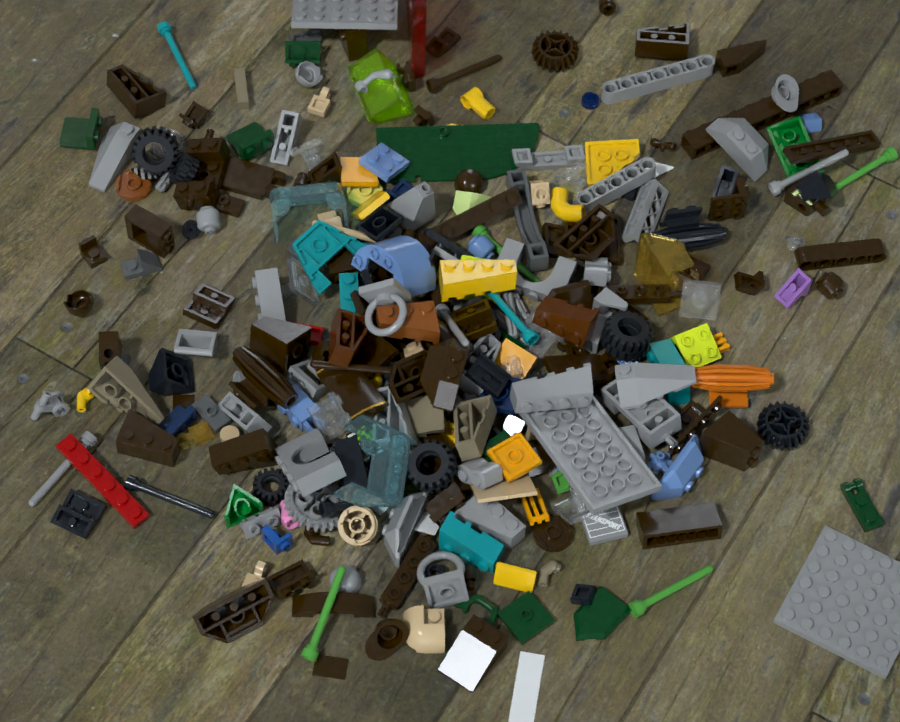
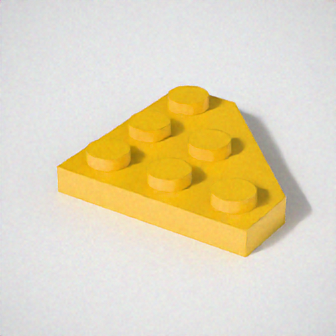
[585,139,640,188]

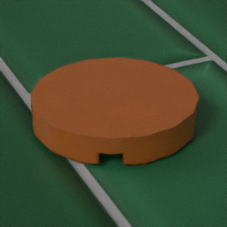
[115,170,153,202]

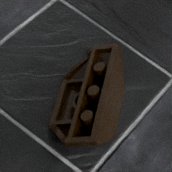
[553,203,615,261]
[420,338,472,412]
[388,350,428,404]
[192,578,275,643]

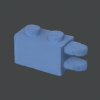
[277,384,326,433]

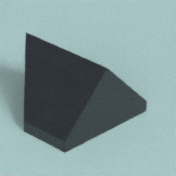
[797,170,838,202]

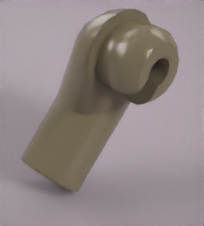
[538,560,561,587]

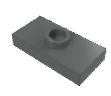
[191,394,231,434]

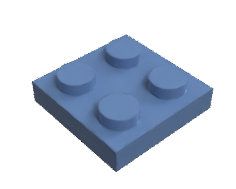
[358,142,410,183]

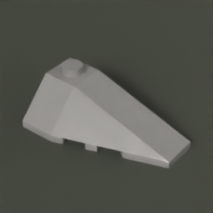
[89,122,141,193]
[614,362,697,410]

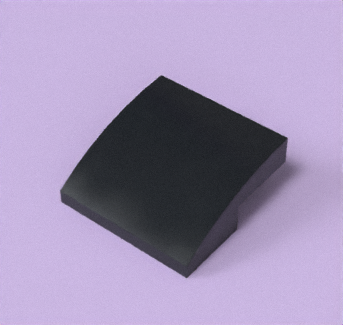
[50,489,108,539]

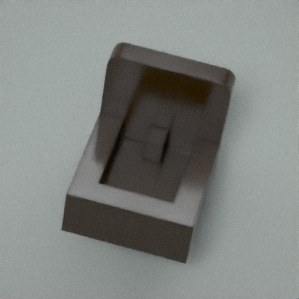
[179,101,210,129]
[734,271,765,296]

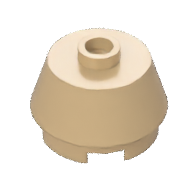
[338,505,378,546]

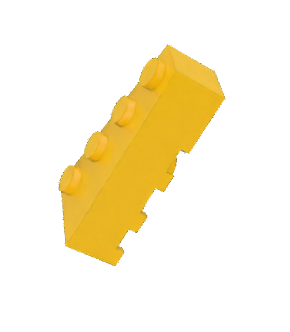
[438,259,517,302]

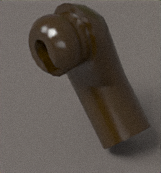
[304,526,330,546]

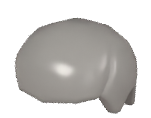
[295,61,323,88]
[329,565,362,593]

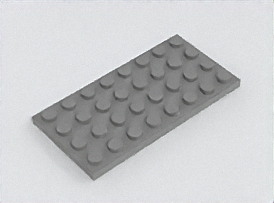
[519,395,662,515]

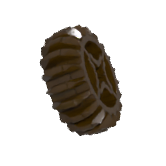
[531,30,579,72]

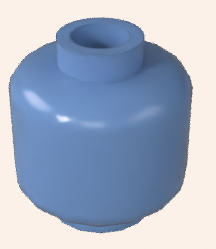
[467,235,495,259]

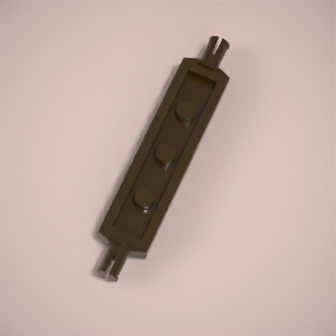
[591,284,682,304]
[377,531,438,618]

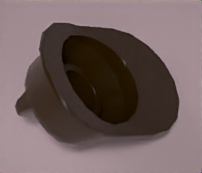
[365,618,409,661]

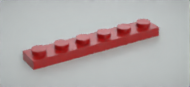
[56,433,149,529]

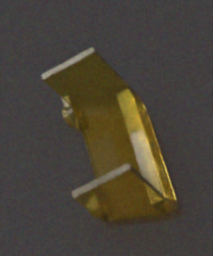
[634,232,694,316]

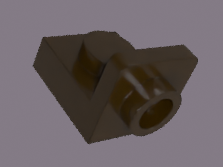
[78,235,108,269]

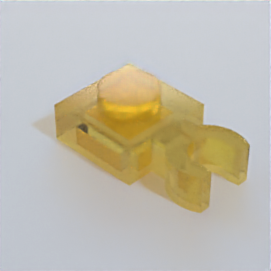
[177,421,214,450]

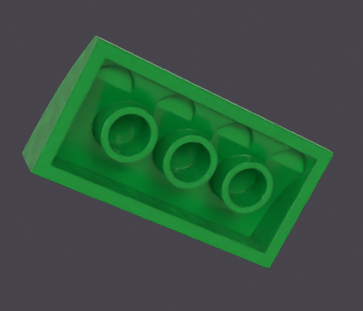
[766,116,824,185]

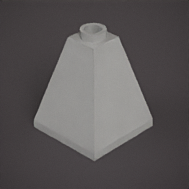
[386,181,436,231]

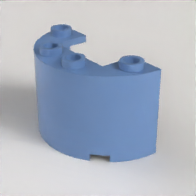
[351,235,436,297]

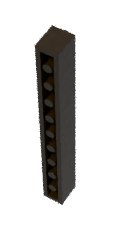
[681,69,843,160]

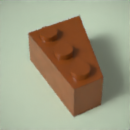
[376,300,440,345]

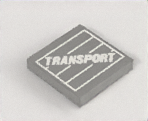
[578,506,628,546]

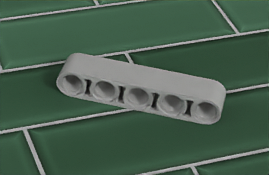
[577,157,656,214]

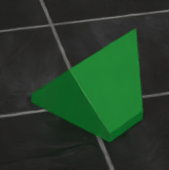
[224,483,263,529]

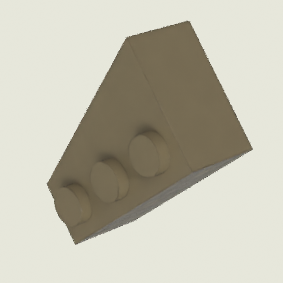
[453,395,497,461]

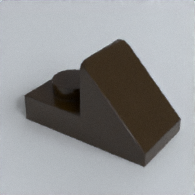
[307,152,342,189]

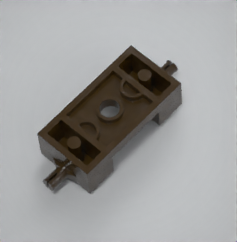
[173,129,230,211]

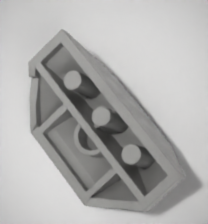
[705,118,769,182]
[382,491,428,568]

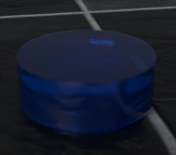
[581,92,599,110]

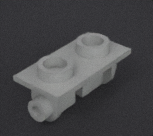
[239,507,281,540]

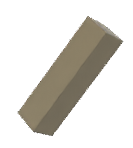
[234,68,249,110]

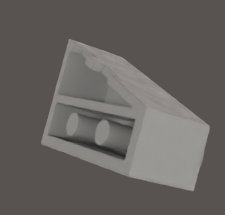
[251,268,286,321]
[454,495,526,550]

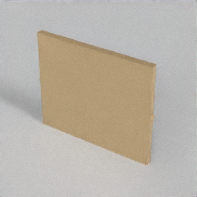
[470,473,537,503]

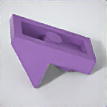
[774,268,813,309]

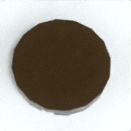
[533,514,573,552]

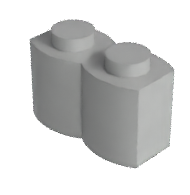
[583,257,611,287]
[458,457,503,489]

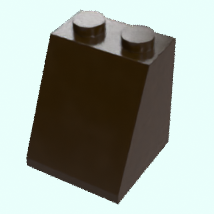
[249,317,312,375]
[699,410,763,472]

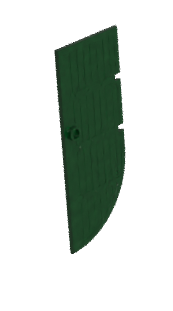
[376,123,539,184]

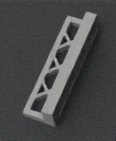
[621,179,669,249]

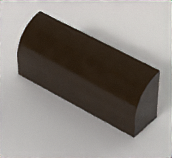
[636,502,722,549]

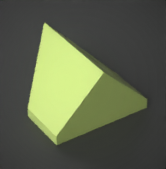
[453,190,491,215]

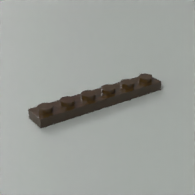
[783,130,881,165]
[417,186,523,251]

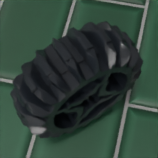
[756,401,810,451]

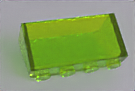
[348,48,414,124]

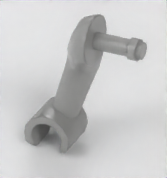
[355,69,396,94]

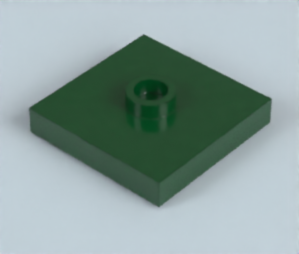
[497,591,555,645]

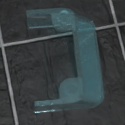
[269,182,349,243]
[333,414,411,507]

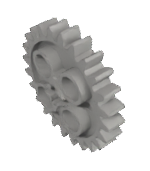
[283,483,345,533]

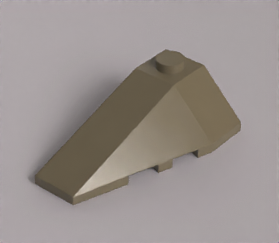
[87,356,164,426]

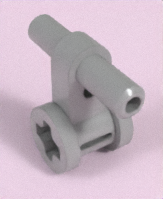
[31,391,70,421]

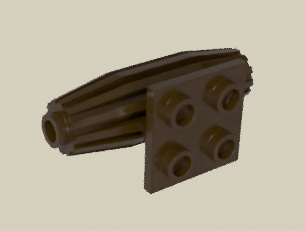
[228,346,298,410]

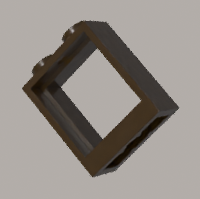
[124,204,175,258]

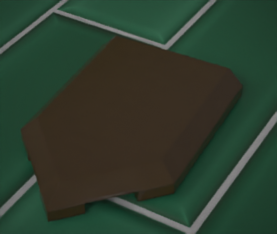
[548,280,593,309]

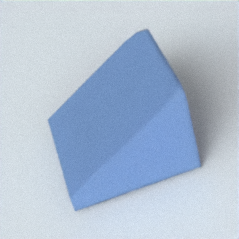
[799,113,822,133]

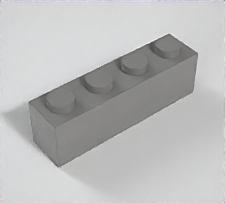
[510,362,593,414]

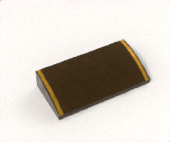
[315,359,389,428]

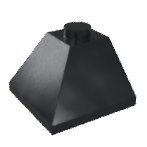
[355,204,405,242]
[149,348,195,396]

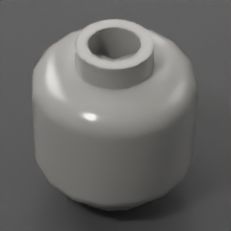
[196,206,221,235]

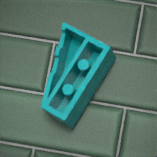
[647,339,690,407]
[439,511,504,573]

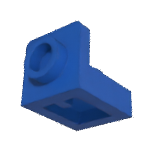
[262,525,293,555]

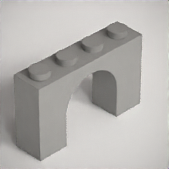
[497,238,577,301]
[275,428,347,497]

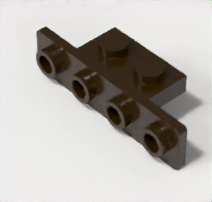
[668,395,723,456]

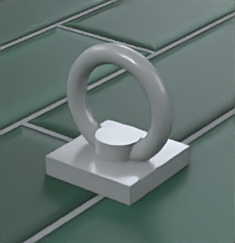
[359,278,411,336]
[417,551,469,609]

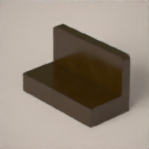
[668,251,711,283]

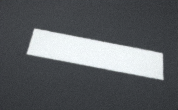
[508,651,545,722]

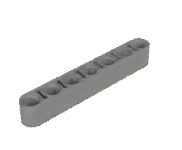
[601,54,715,105]

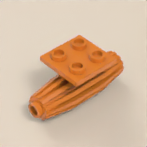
[691,364,774,408]

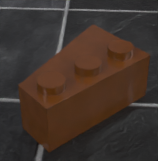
[532,296,600,348]
[328,308,375,368]

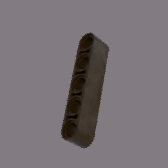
[794,238,886,271]

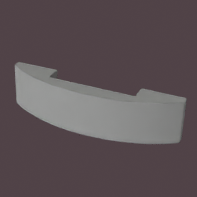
[512,145,586,170]

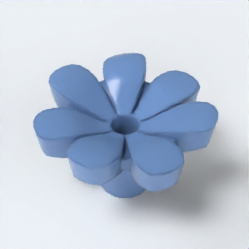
[647,451,673,474]

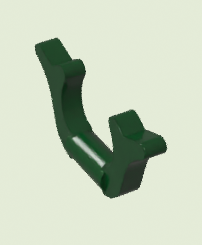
[454,595,498,627]

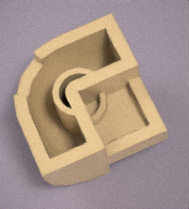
[403,605,445,653]

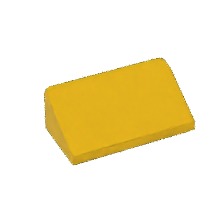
[493,562,537,593]

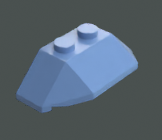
[651,434,704,501]

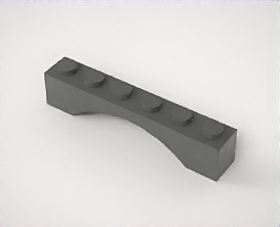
[506,168,549,272]

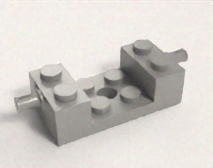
[601,379,682,449]

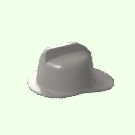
[771,74,799,112]

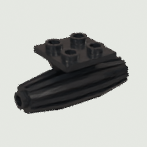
[647,205,726,252]

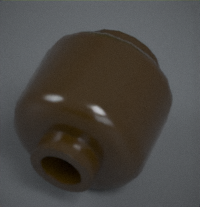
[816,272,844,299]

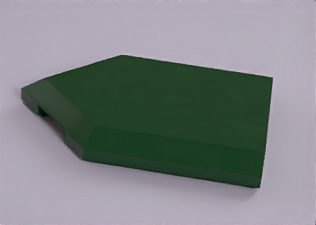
[573,586,631,641]

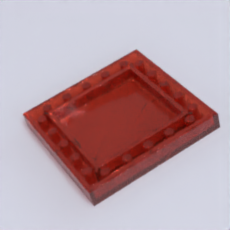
[406,0,427,78]

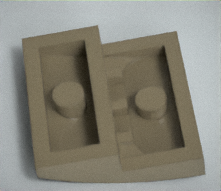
[406,395,445,438]

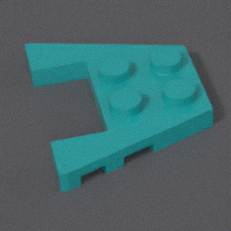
[292,220,369,296]

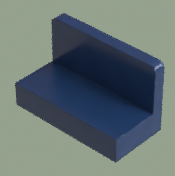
[158,405,197,439]

